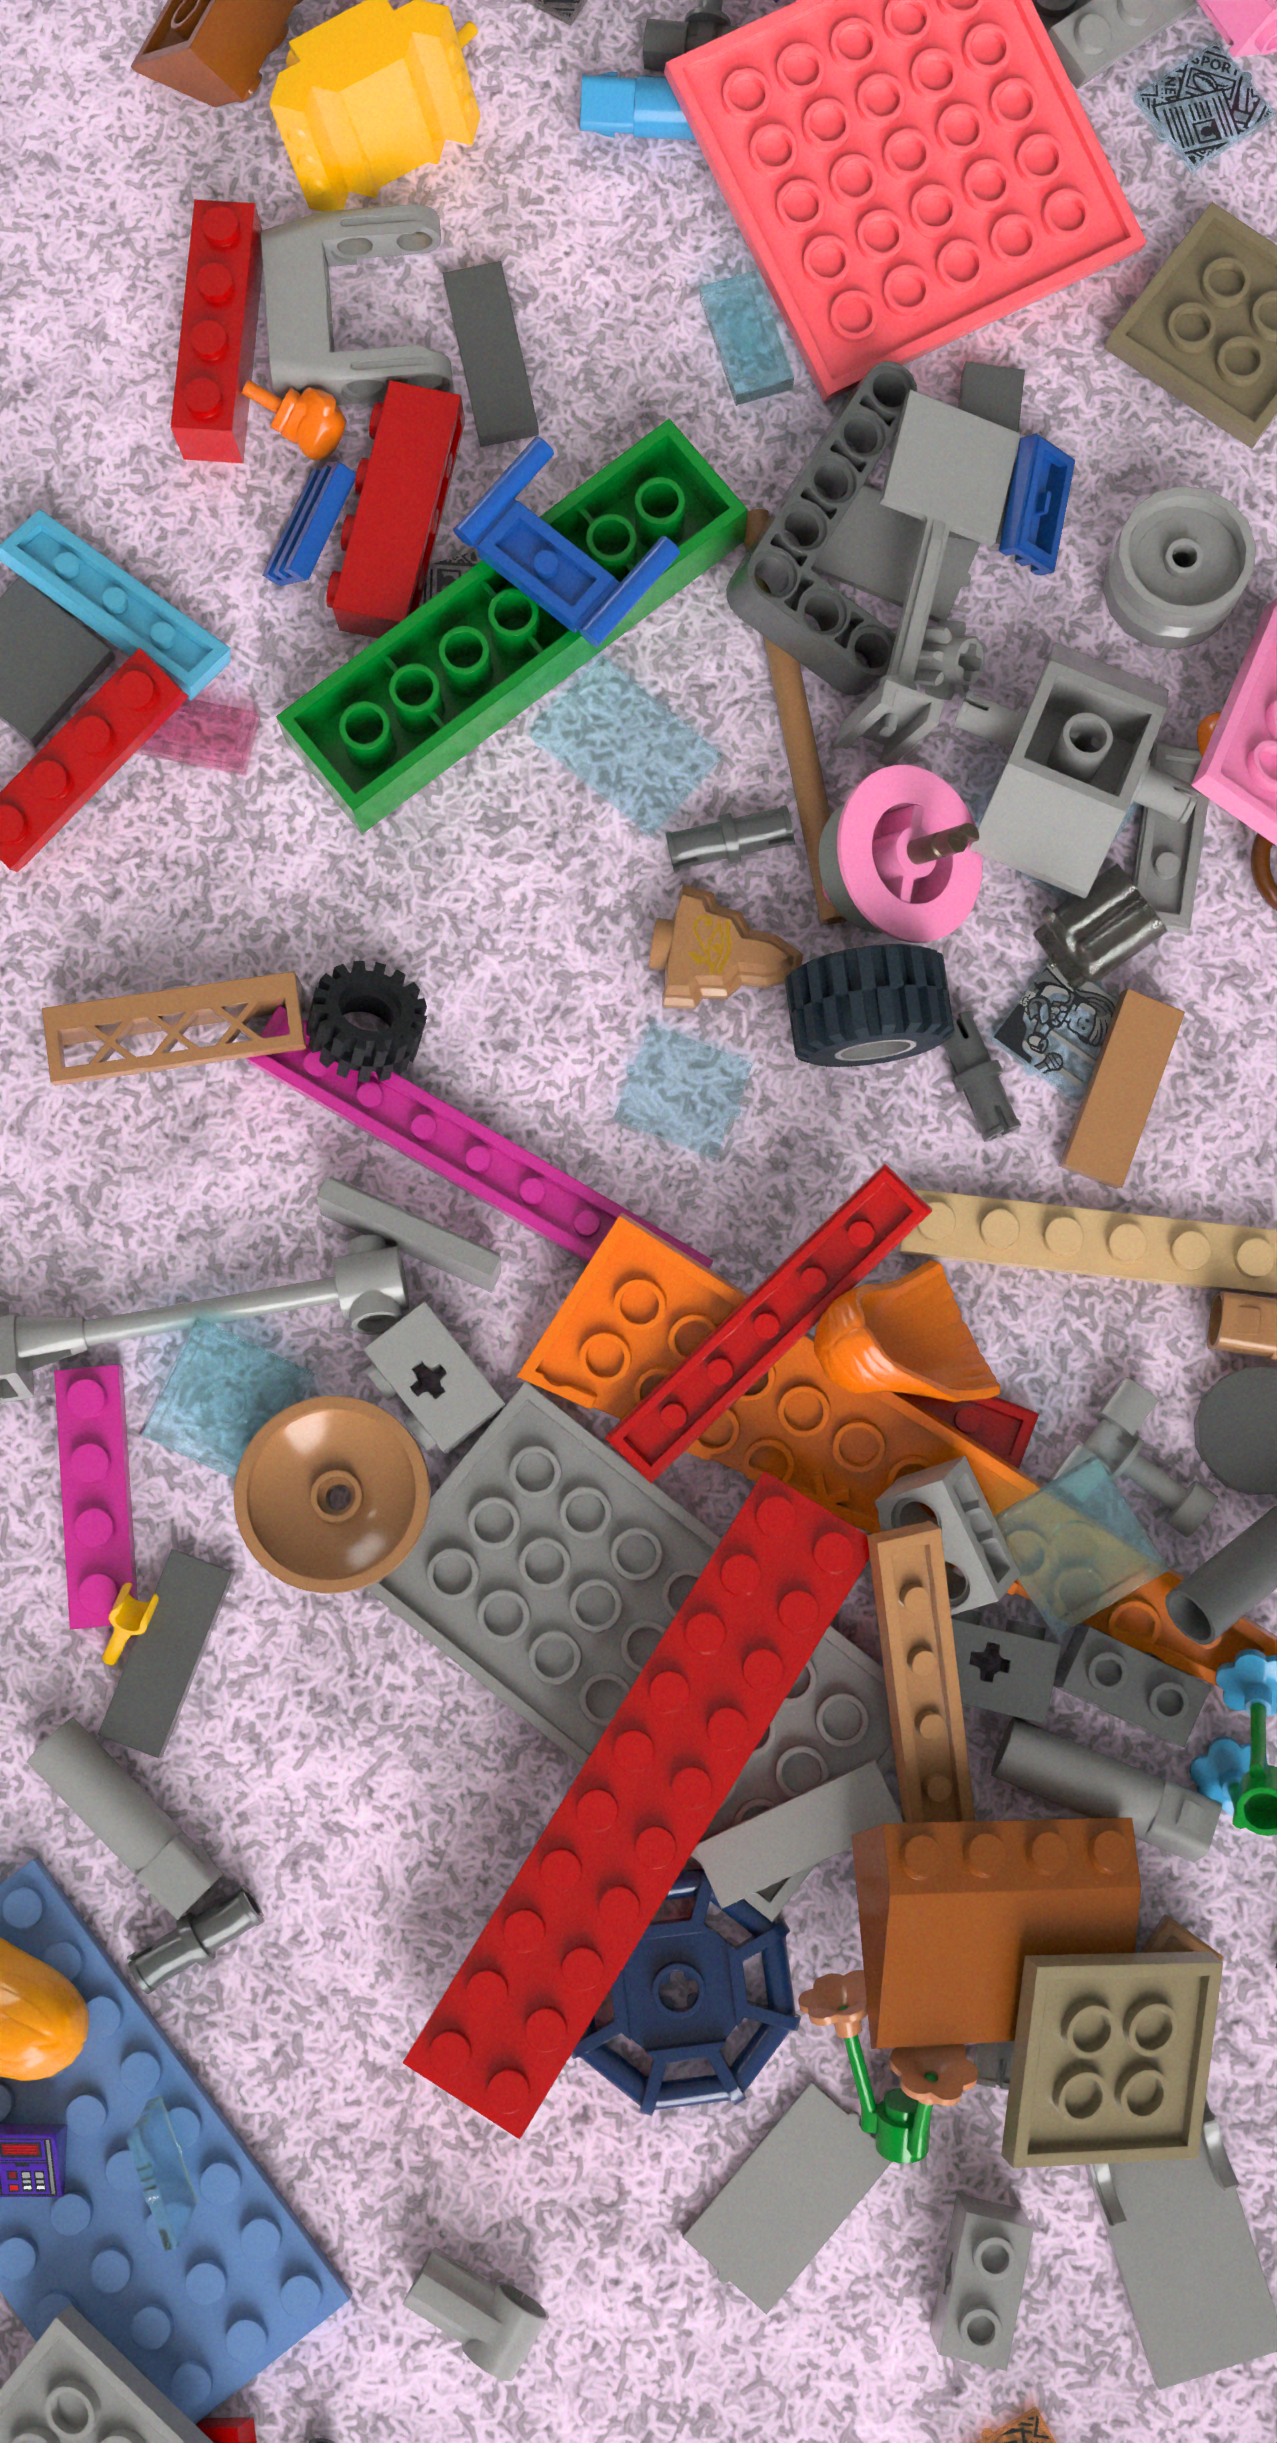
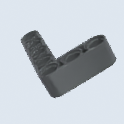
[726,361,917,696]

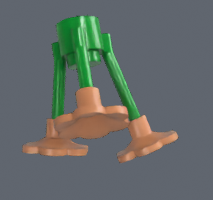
[798,1970,978,2164]

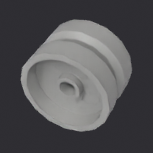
[1103,486,1256,650]

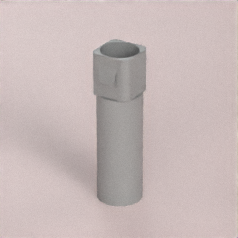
[27,1717,224,1920]
[991,1717,1222,1863]

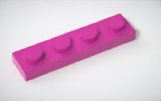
[54,1365,138,1630]

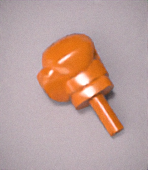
[242,380,347,460]

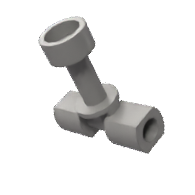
[1046,1377,1218,1538]

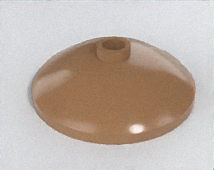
[234,1396,431,1594]

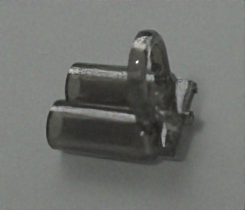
[1033,863,1168,990]

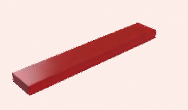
[605,1162,932,1484]

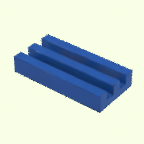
[999,433,1075,576]
[262,462,356,586]

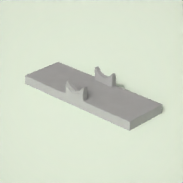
[1085,1944,1277,2390]

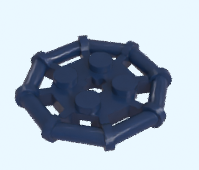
[571,1868,801,2116]

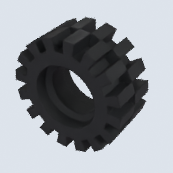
[306,961,427,1082]

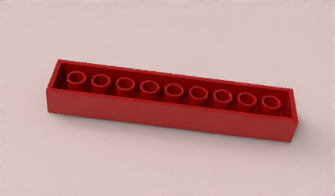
[403,1471,870,2140]

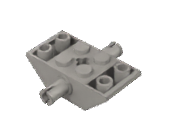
[952,642,1200,898]

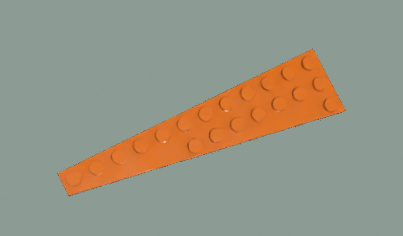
[516,1213,1277,1687]

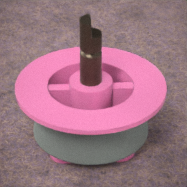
[818,765,983,943]

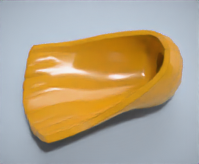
[0,1937,89,2081]

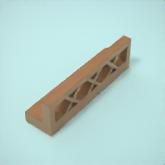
[42,971,307,1086]

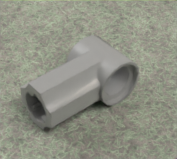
[402,2247,549,2382]

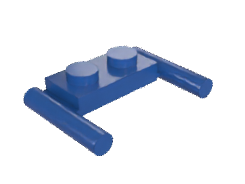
[453,436,680,647]

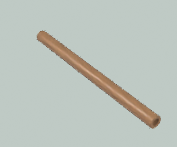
[744,509,847,925]

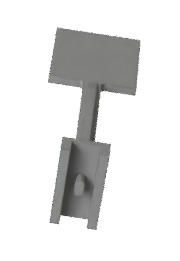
[835,389,1021,766]

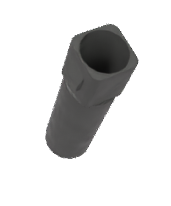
[1165,1506,1277,1645]

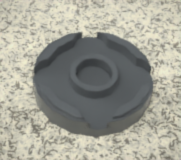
[1194,1367,1277,1495]

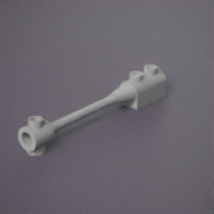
[0,1235,409,1404]

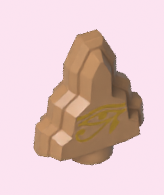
[649,885,803,1009]

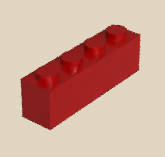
[171,199,263,463]
[326,380,465,639]

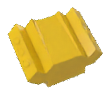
[269,0,481,212]

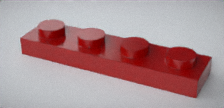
[0,648,190,872]

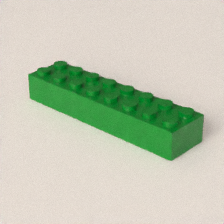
[276,418,748,834]

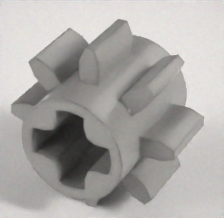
[913,620,984,700]

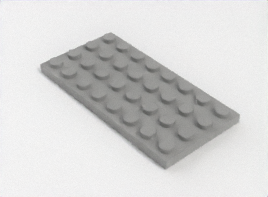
[365,1381,895,1922]

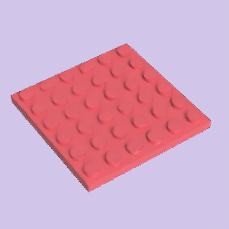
[664,0,1147,403]

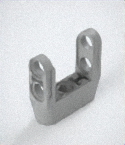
[261,204,453,405]

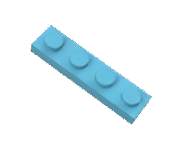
[0,509,231,701]

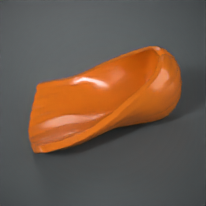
[814,1260,1000,1402]

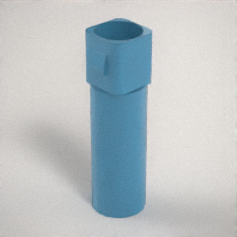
[580,72,696,141]

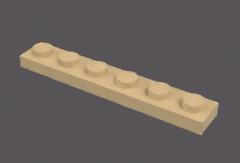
[898,1189,1277,1297]

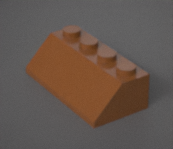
[131,0,303,107]

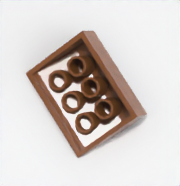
[851,1817,1141,2049]

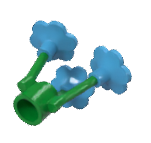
[1189,1649,1277,1836]

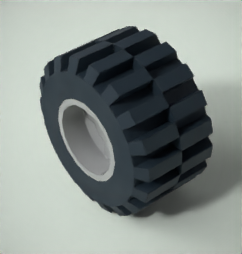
[784,944,955,1067]

